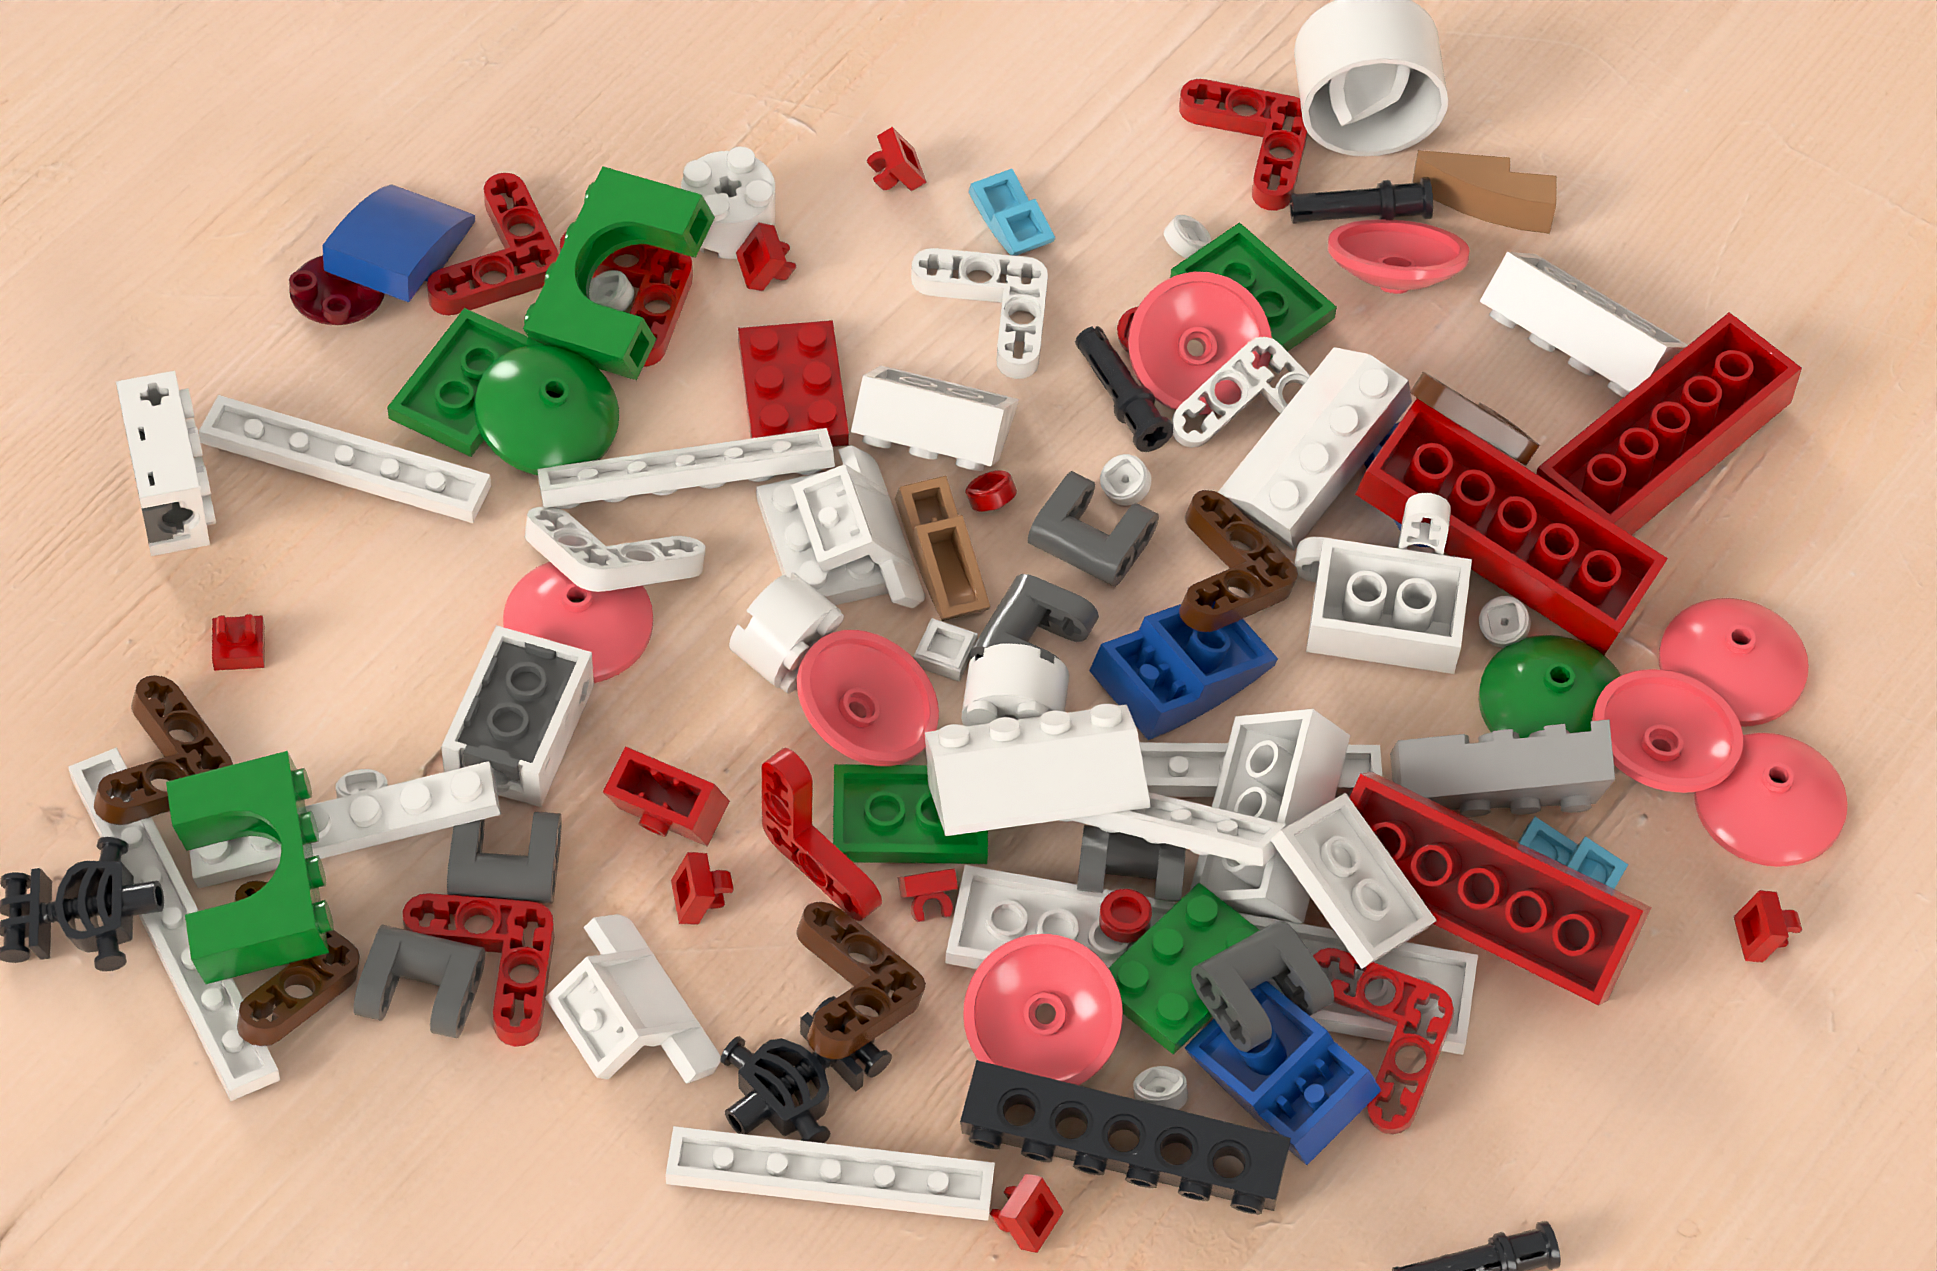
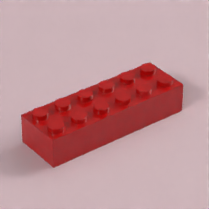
[1536,312,1802,535]
[1355,398,1668,655]
[1349,772,1652,1006]

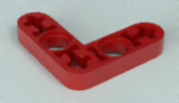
[1179,79,1308,211]
[427,173,559,316]
[560,232,693,367]
[761,747,882,921]
[402,893,555,1047]
[1313,948,1454,1135]

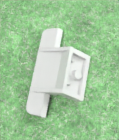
[791,445,925,608]
[545,914,721,1084]

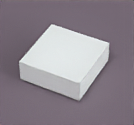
[913,618,978,682]

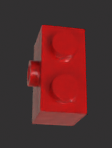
[603,746,730,847]

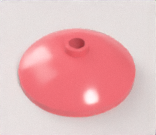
[1328,219,1470,294]
[1128,272,1272,415]
[503,562,653,683]
[1659,598,1809,727]
[797,630,939,766]
[1592,669,1743,793]
[1694,733,1848,867]
[963,934,1123,1085]

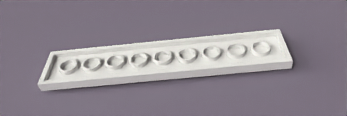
[945,865,1478,1055]

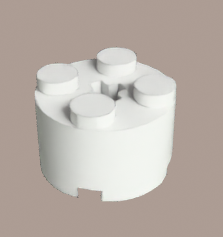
[681,146,775,259]
[729,572,844,694]
[961,644,1069,726]

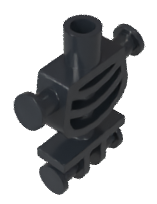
[0,837,164,972]
[720,996,892,1143]

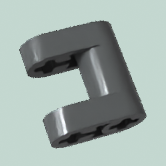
[1028,471,1159,587]
[970,574,1099,664]
[447,812,562,904]
[1077,825,1186,901]
[1191,920,1334,1052]
[354,925,485,1038]

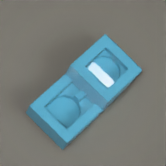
[968,169,1055,256]
[1518,816,1628,889]

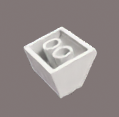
[851,366,1019,471]
[1306,537,1472,674]

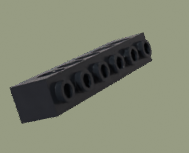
[960,1060,1291,1215]

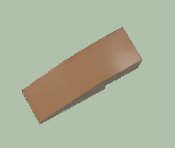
[1412,150,1557,234]
[895,476,991,621]

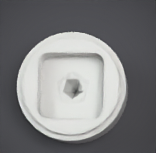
[1164,215,1211,258]
[589,270,634,311]
[1100,454,1151,506]
[1479,596,1531,648]
[336,769,388,798]
[1133,1066,1188,1110]

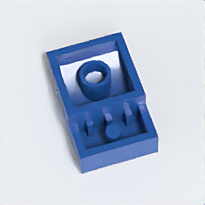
[322,184,475,302]
[1089,601,1278,740]
[1184,981,1381,1165]

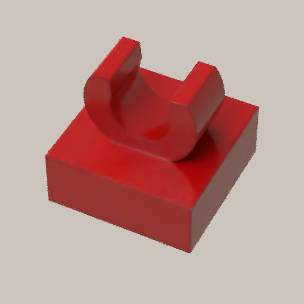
[866,127,927,192]
[736,222,797,291]
[212,614,265,671]
[671,852,734,925]
[897,868,958,922]
[1733,890,1802,963]
[989,1174,1064,1253]

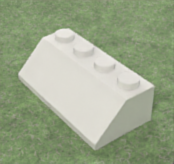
[1480,252,1688,397]
[1218,347,1412,550]
[925,704,1150,836]
[1190,709,1350,923]

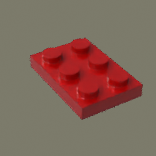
[738,320,849,447]

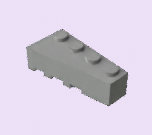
[1390,720,1615,817]

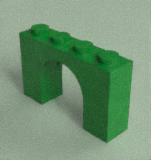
[523,166,715,380]
[166,751,334,984]

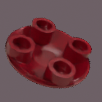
[289,255,385,325]

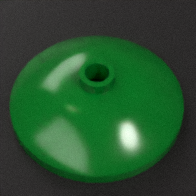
[474,345,619,475]
[1478,635,1622,738]

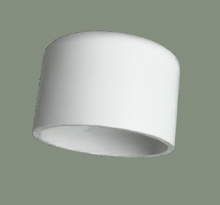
[1294,0,1448,156]

